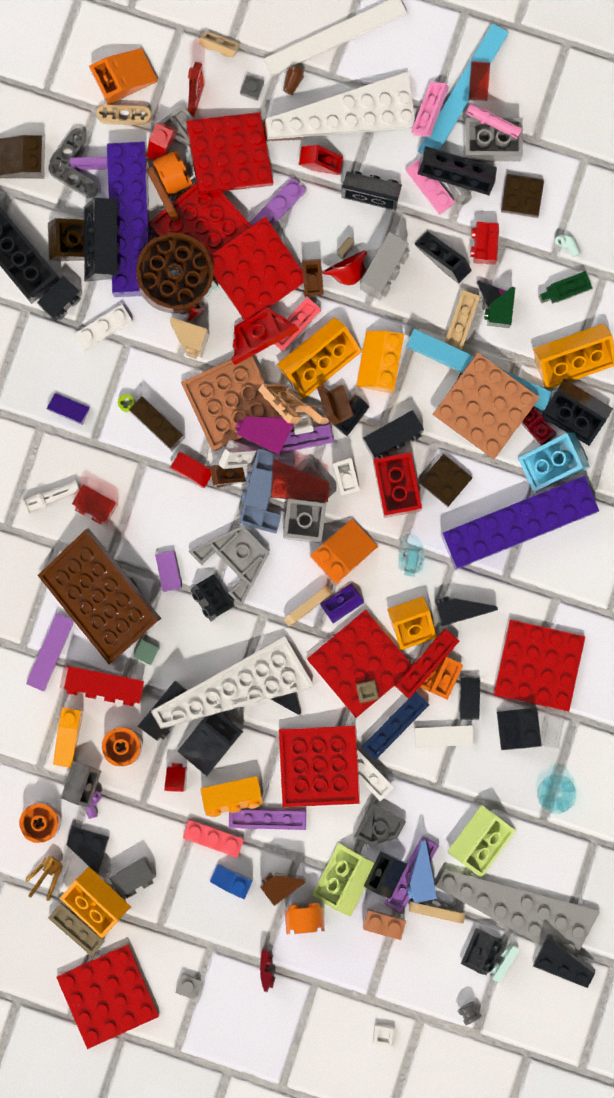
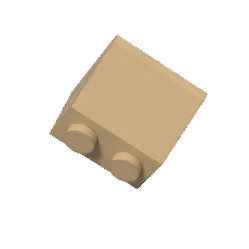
[170,317,209,359]

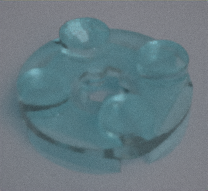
[537,775,577,814]

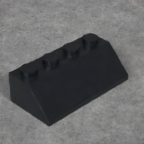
[84,197,120,282]

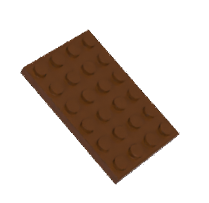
[37,528,162,664]

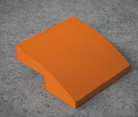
[420,648,463,700]

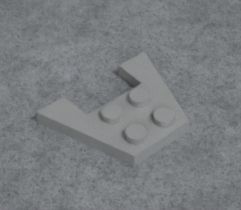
[188,525,270,607]

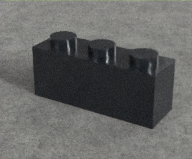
[362,410,424,459]

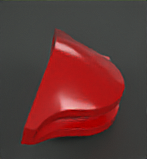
[322,250,367,285]

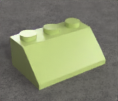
[447,805,516,878]
[312,843,375,917]

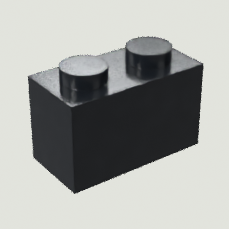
[37,276,82,322]
[364,851,407,899]

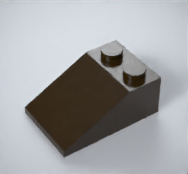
[0,135,45,179]
[47,218,84,261]

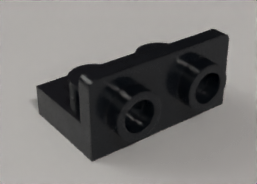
[191,574,235,622]
[460,928,502,975]

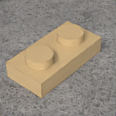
[198,30,240,57]

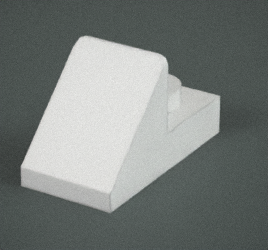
[219,440,257,469]
[332,457,359,496]

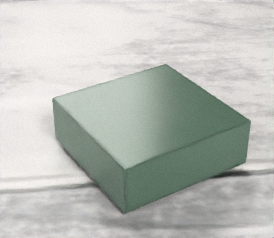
[133,640,159,665]

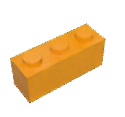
[200,776,263,817]

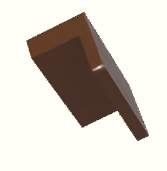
[317,384,354,426]

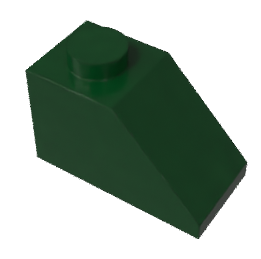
[484,287,516,328]

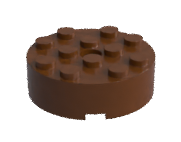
[135,233,214,313]

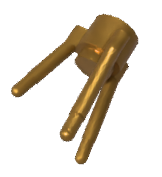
[25,855,63,901]

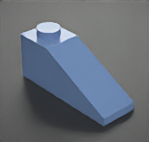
[407,839,437,903]

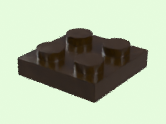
[501,174,544,218]
[419,453,472,507]

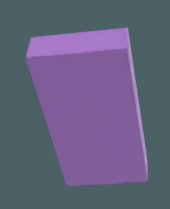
[70,157,108,170]
[155,551,182,592]

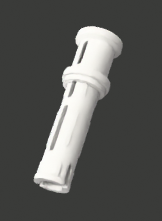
[21,480,80,514]

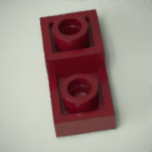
[521,407,557,446]
[260,948,275,993]

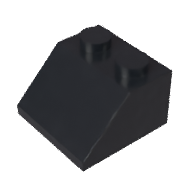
[497,708,542,750]

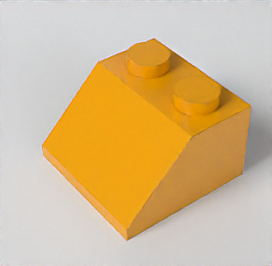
[387,596,437,650]

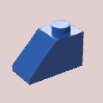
[210,864,253,899]

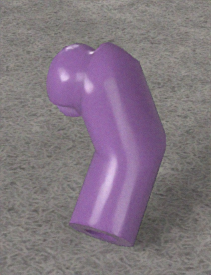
[85,791,102,819]

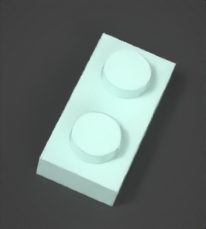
[490,944,520,983]

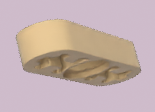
[97,105,152,125]
[283,586,333,627]
[409,901,466,923]

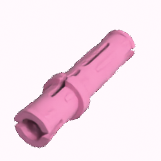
[466,103,522,139]

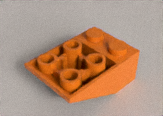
[89,48,158,105]

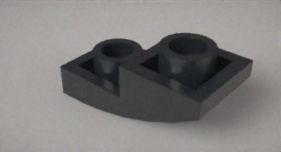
[460,678,480,720]

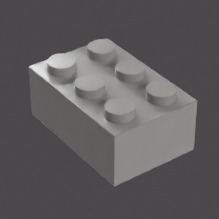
[464,118,523,162]
[360,232,410,300]

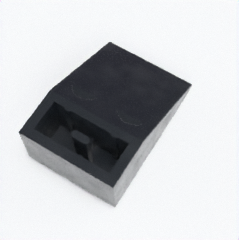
[177,713,244,776]

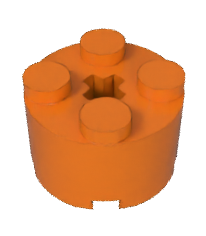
[152,150,193,196]
[102,727,142,766]
[19,803,61,843]
[284,903,325,934]

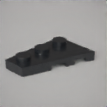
[533,933,595,988]

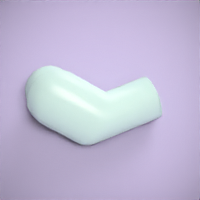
[555,235,581,257]

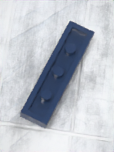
[362,692,429,760]

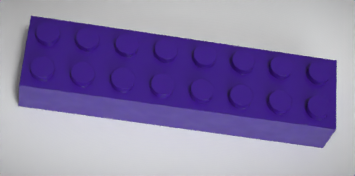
[107,142,150,297]
[441,476,599,570]

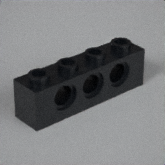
[417,146,497,196]

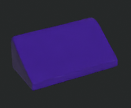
[46,393,90,425]
[320,583,364,623]

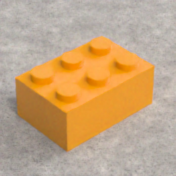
[60,867,131,938]

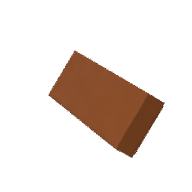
[146,167,179,222]

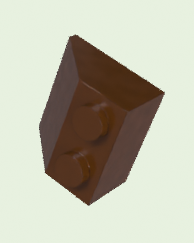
[260,872,306,906]

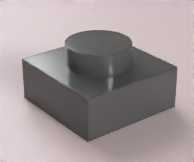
[240,75,264,101]

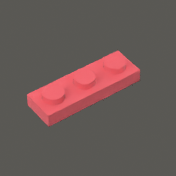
[274,297,321,352]
[183,819,244,858]

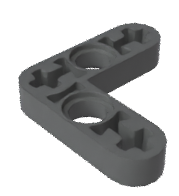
[48,129,98,198]

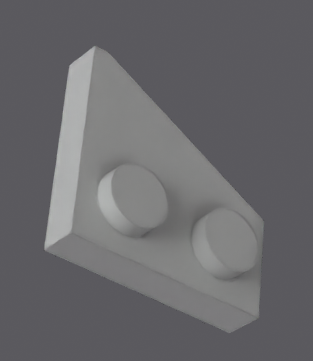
[154,105,194,147]

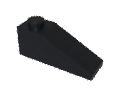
[415,231,472,283]
[435,596,498,627]

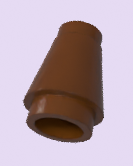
[283,65,305,95]

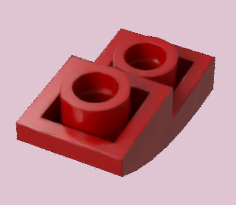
[169,452,211,488]

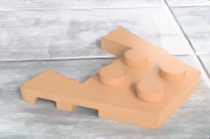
[259,384,329,424]

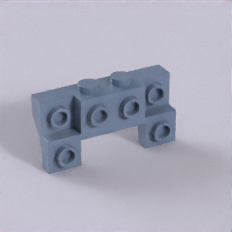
[239,449,295,534]

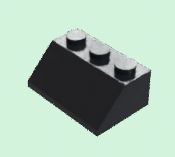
[341,170,402,211]
[542,379,613,446]
[138,681,188,741]

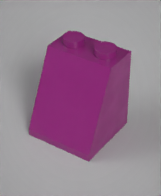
[235,417,294,455]

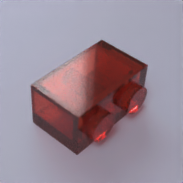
[72,484,118,525]

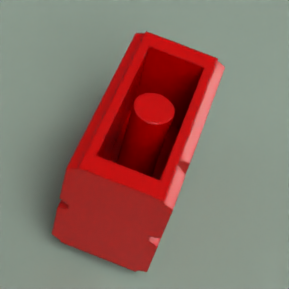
[470,222,499,265]

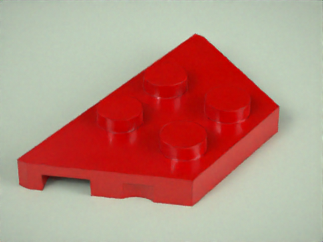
[231,308,299,365]

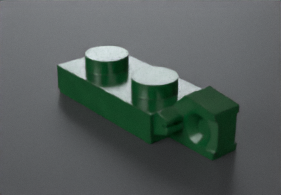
[538,271,593,304]

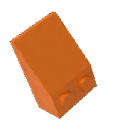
[310,519,378,585]

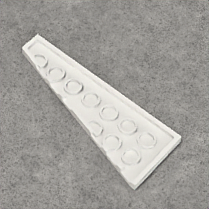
[265,72,415,140]
[151,636,313,729]

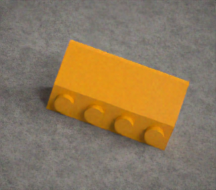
[276,317,362,399]
[533,323,614,390]

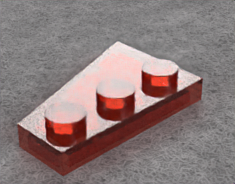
[188,62,205,117]
[270,459,329,502]

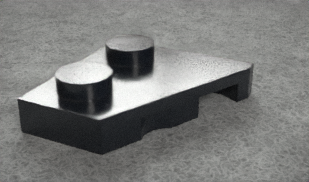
[66,826,110,873]

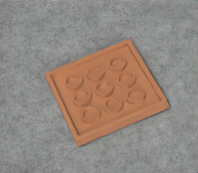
[432,352,540,459]
[181,356,281,452]

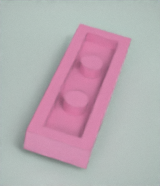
[411,82,449,137]
[406,159,455,215]

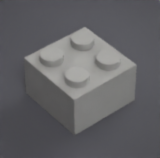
[283,499,326,544]

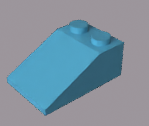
[518,433,590,492]

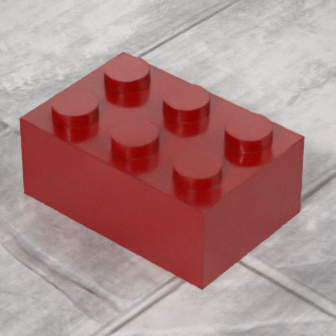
[373,452,422,518]

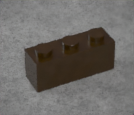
[129,396,185,452]

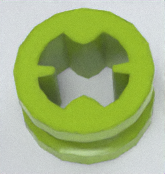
[118,394,135,413]

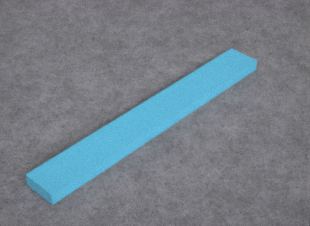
[418,23,509,154]
[406,329,552,411]

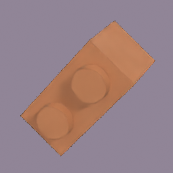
[363,909,406,940]

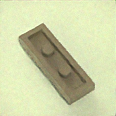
[48,902,105,957]

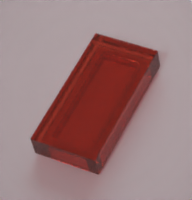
[468,61,490,101]

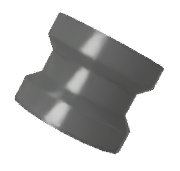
[457,1001,482,1025]

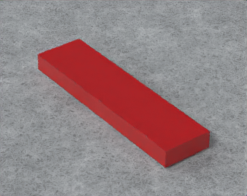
[394,628,460,699]

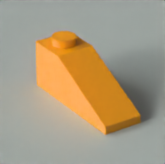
[53,707,84,768]

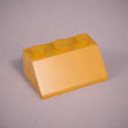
[356,331,404,394]

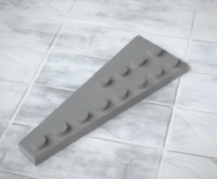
[435,869,600,956]

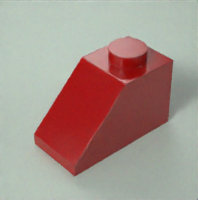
[147,122,178,160]
[298,145,343,175]
[164,763,187,792]

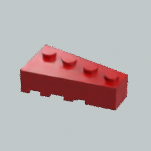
[59,665,144,707]

